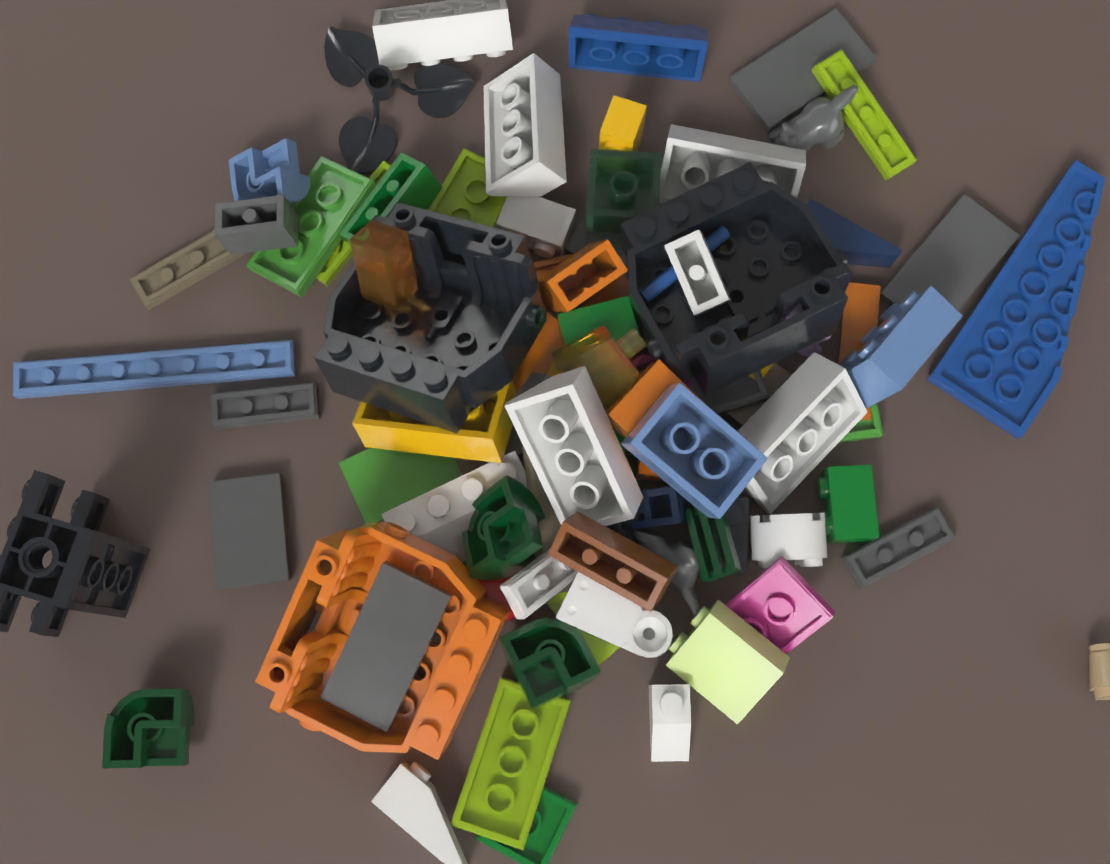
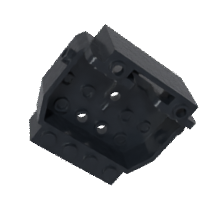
[621,162,852,397]
[314,203,547,433]

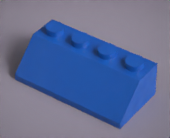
[569,14,708,82]

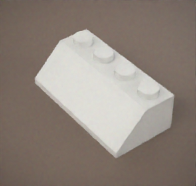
[372,0,513,70]
[484,53,567,197]
[655,124,806,204]
[737,352,867,514]
[504,366,643,526]
[382,451,527,563]

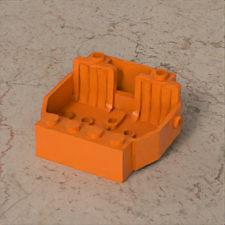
[255,521,511,760]

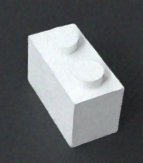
[496,196,576,258]
[664,230,731,316]

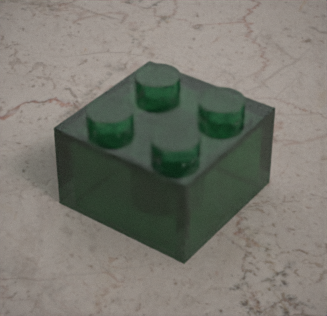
[586,149,661,233]

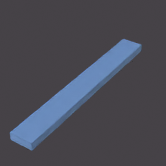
[13,340,296,399]

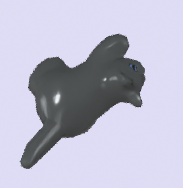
[768,85,858,153]
[633,528,701,616]

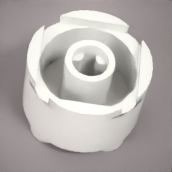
[750,513,827,568]

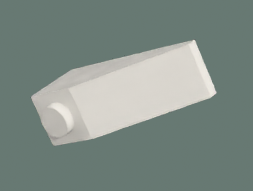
[371,761,468,864]

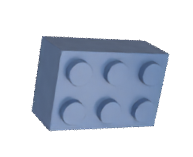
[840,286,963,408]
[621,382,768,519]

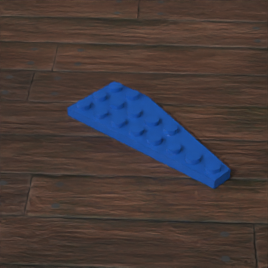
[926,160,1105,440]

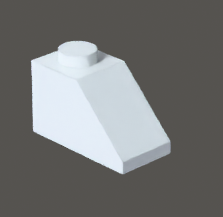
[649,684,691,762]

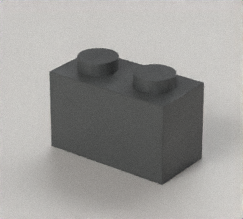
[214,195,298,255]

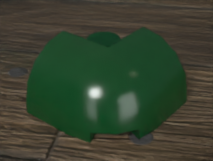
[462,475,545,580]
[500,617,601,711]
[102,688,195,769]

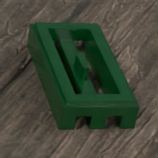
[684,508,741,582]

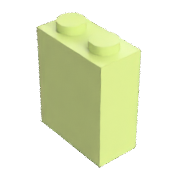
[666,600,790,724]

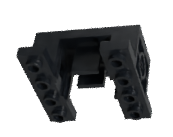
[0,470,151,637]

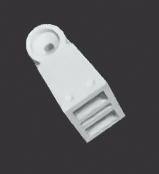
[556,572,673,658]

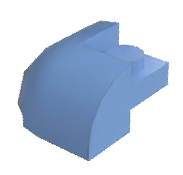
[229,138,310,205]

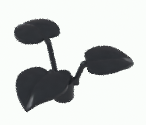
[324,27,474,174]

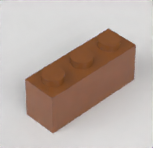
[548,511,678,612]

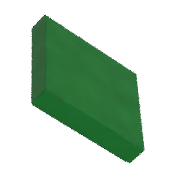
[475,786,578,864]

